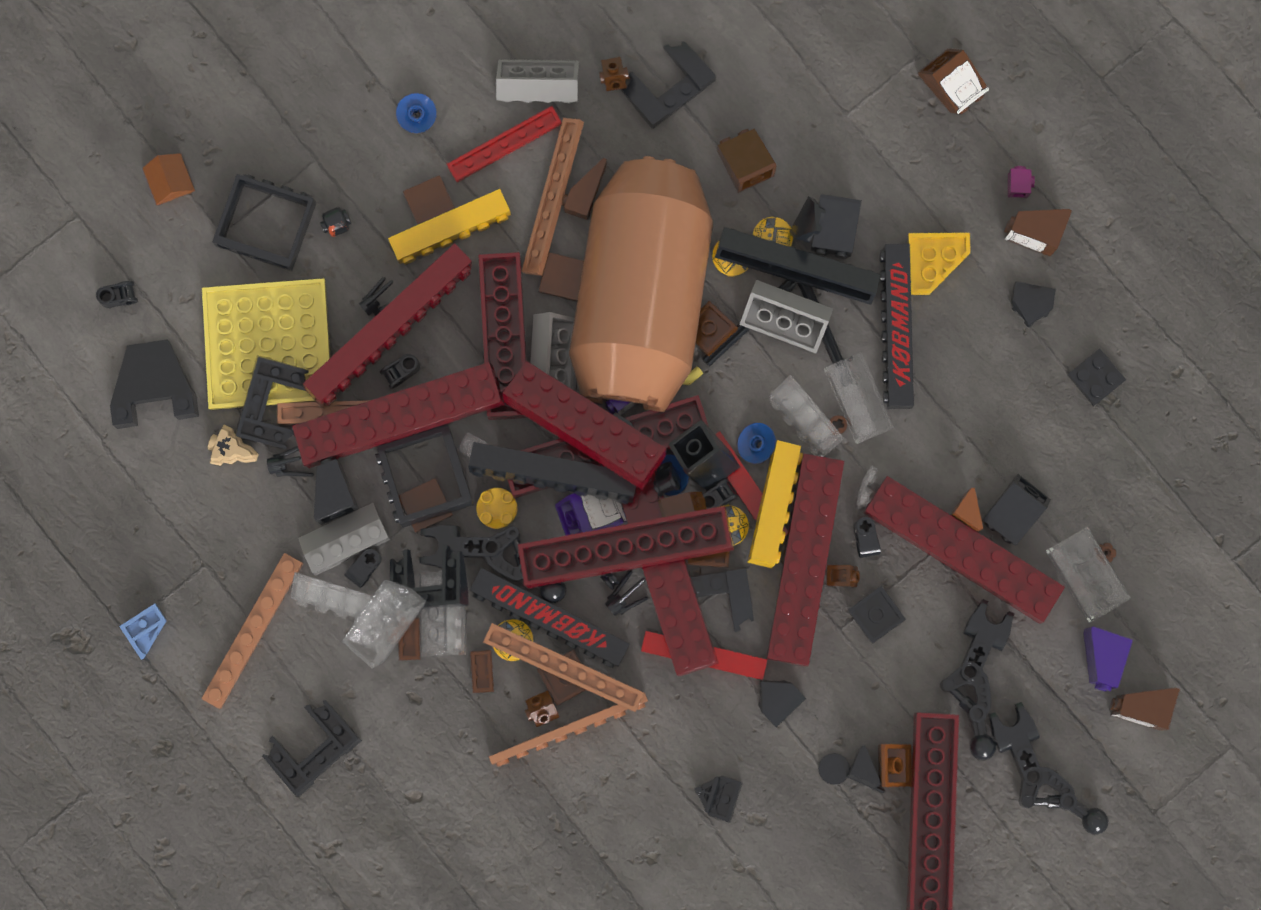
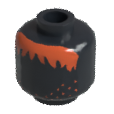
[320,207,352,237]

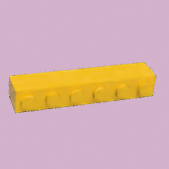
[388,189,511,265]
[747,440,803,568]

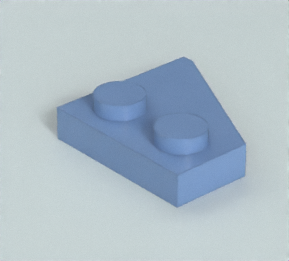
[119,603,167,660]

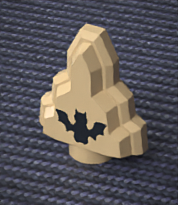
[208,425,259,466]

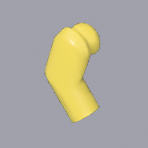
[682,366,703,385]

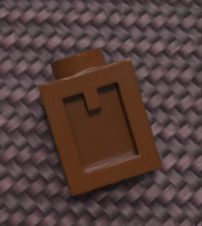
[827,565,860,587]

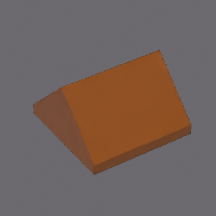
[143,153,195,206]
[950,488,983,532]
[878,744,912,787]

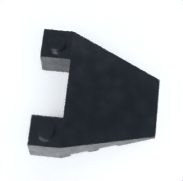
[110,339,199,429]

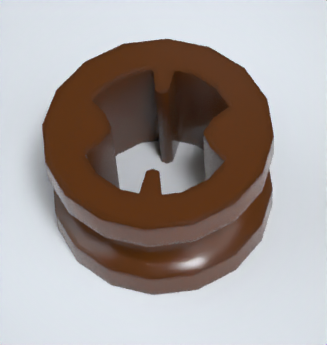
[828,415,848,435]

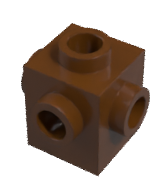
[599,57,629,92]
[525,690,560,727]

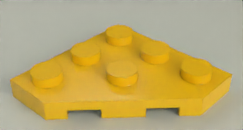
[908,233,970,295]

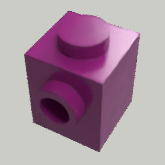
[1007,166,1035,198]

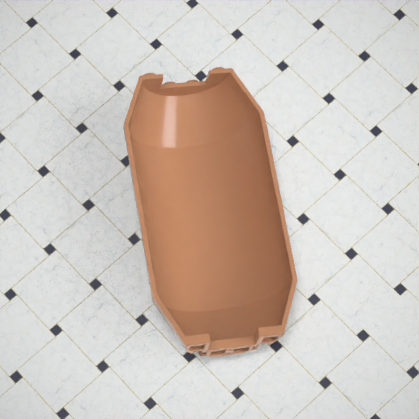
[569,156,713,412]

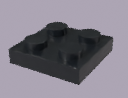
[1067,349,1126,406]
[847,586,906,644]

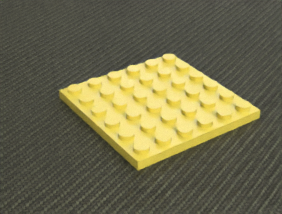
[202,278,330,410]

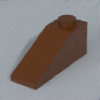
[562,158,607,220]

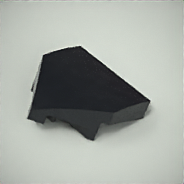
[789,196,826,243]
[1012,281,1056,327]
[758,680,806,727]
[694,776,743,823]

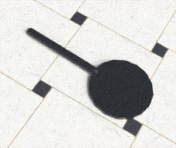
[818,753,885,793]

